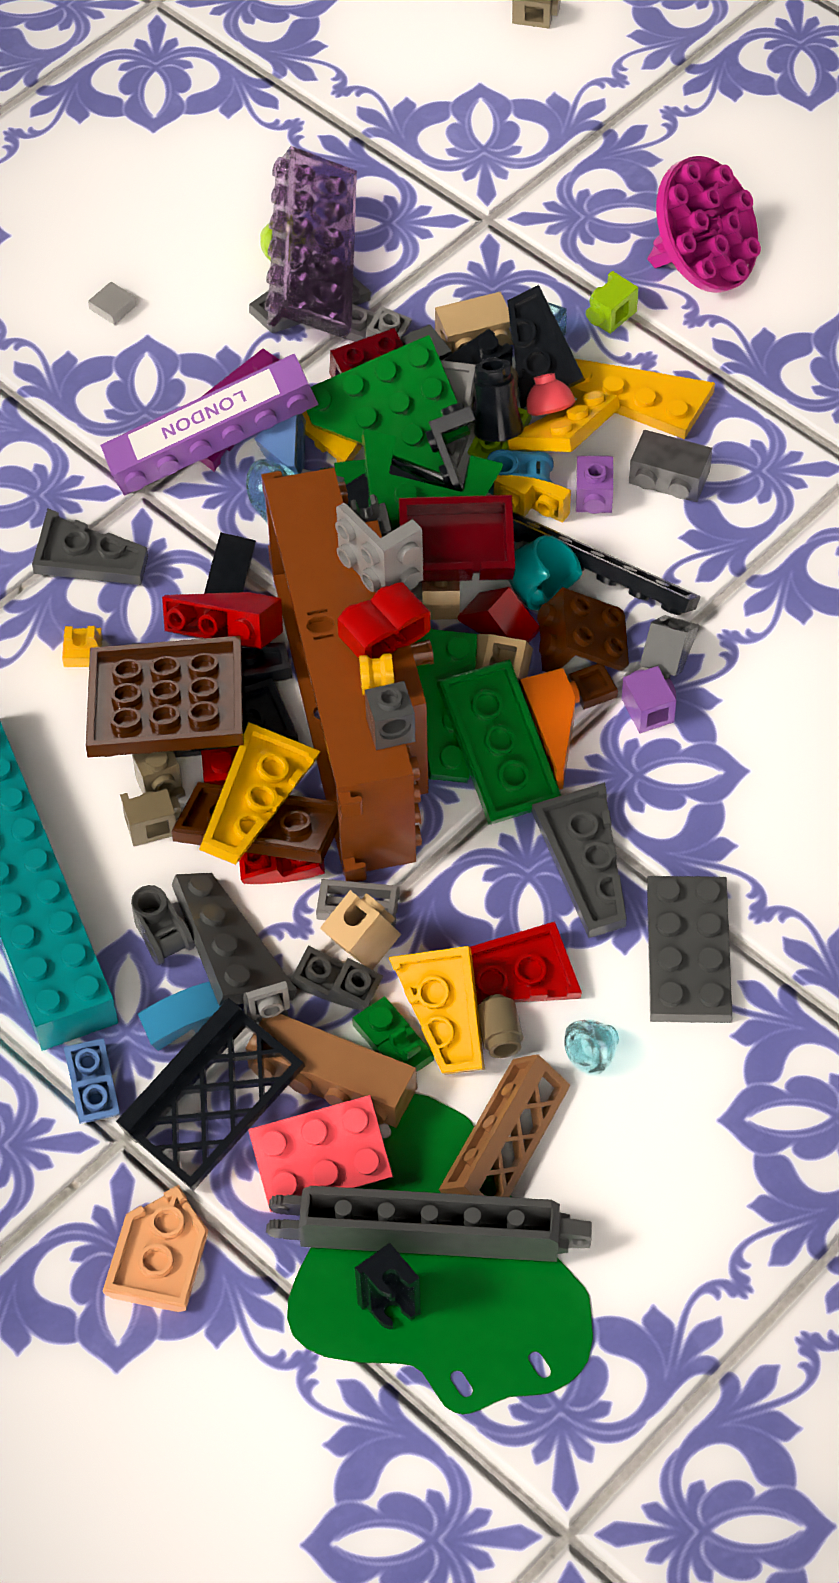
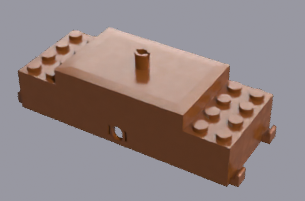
[261,468,434,882]

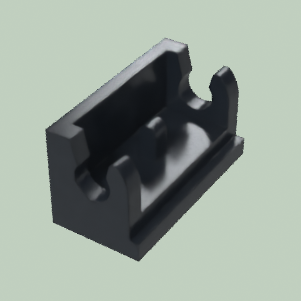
[355,1243,421,1329]

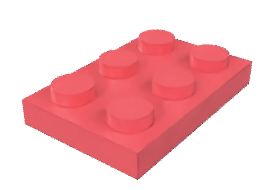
[248,1095,393,1212]

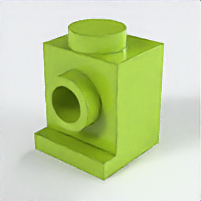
[585,271,639,334]

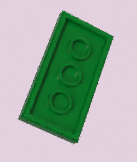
[437,659,561,825]

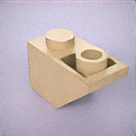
[475,634,533,684]

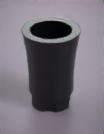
[474,357,524,442]

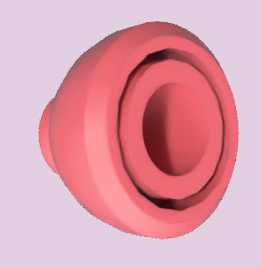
[526,373,575,416]

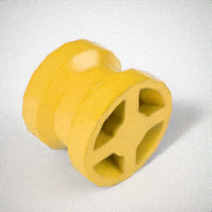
[359,653,394,696]

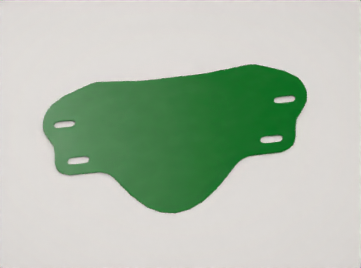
[287,1093,593,1414]

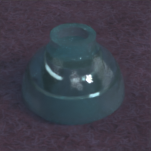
[564,1019,619,1076]

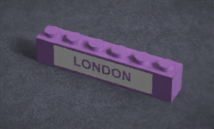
[100,353,319,496]

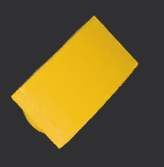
[494,475,571,523]

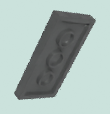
[647,876,732,1023]

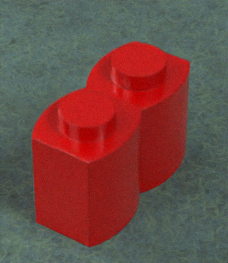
[337,582,431,659]

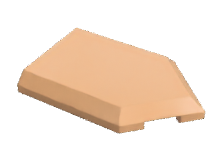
[103,1185,208,1312]

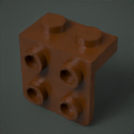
[537,587,629,672]

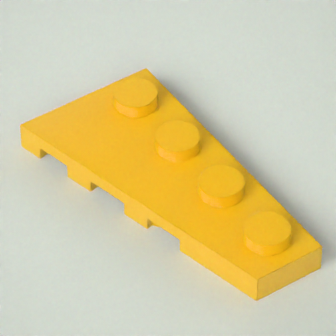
[570,359,715,440]
[199,722,321,865]

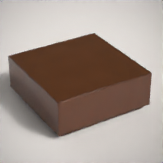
[568,663,618,710]

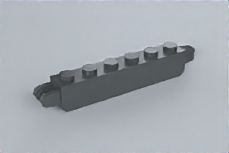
[266,1186,592,1262]

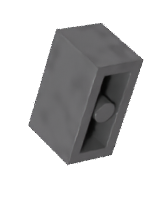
[629,429,713,502]

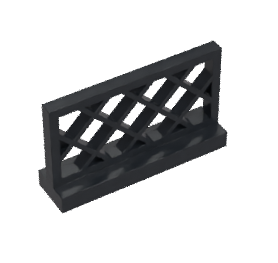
[116,998,305,1191]

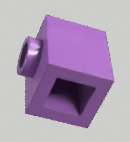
[576,456,613,514]
[621,666,676,734]

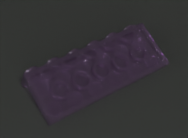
[265,146,357,339]

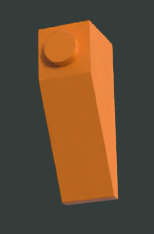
[520,668,580,790]

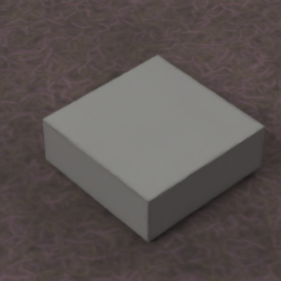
[88,281,137,325]

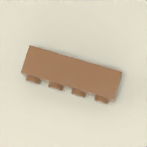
[245,1014,418,1128]

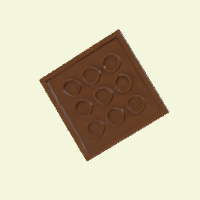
[85,636,244,758]

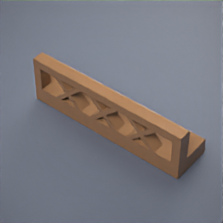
[439,1054,571,1197]

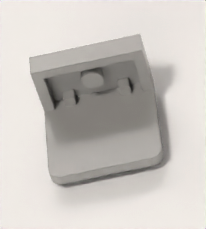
[335,503,423,592]

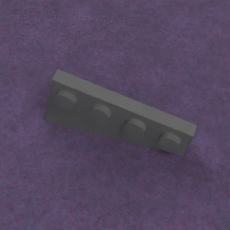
[532,782,626,938]
[172,873,297,1006]

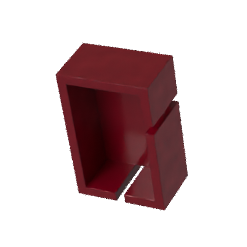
[398,495,515,582]

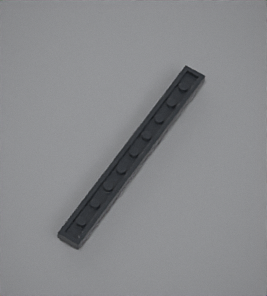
[389,457,701,615]

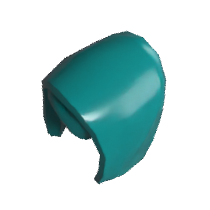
[508,535,582,611]

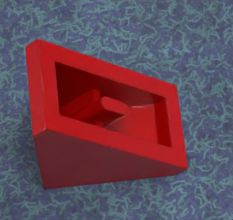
[458,587,539,643]

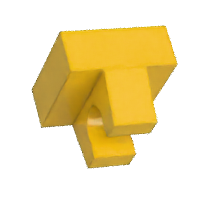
[62,626,103,667]

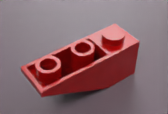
[162,592,283,649]

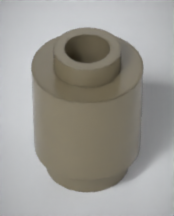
[478,994,524,1058]

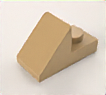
[422,581,460,620]

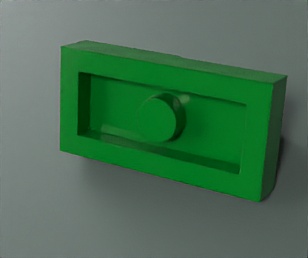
[352,996,434,1072]

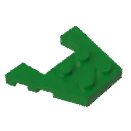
[362,429,503,530]

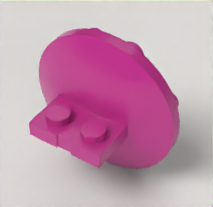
[647,156,761,293]

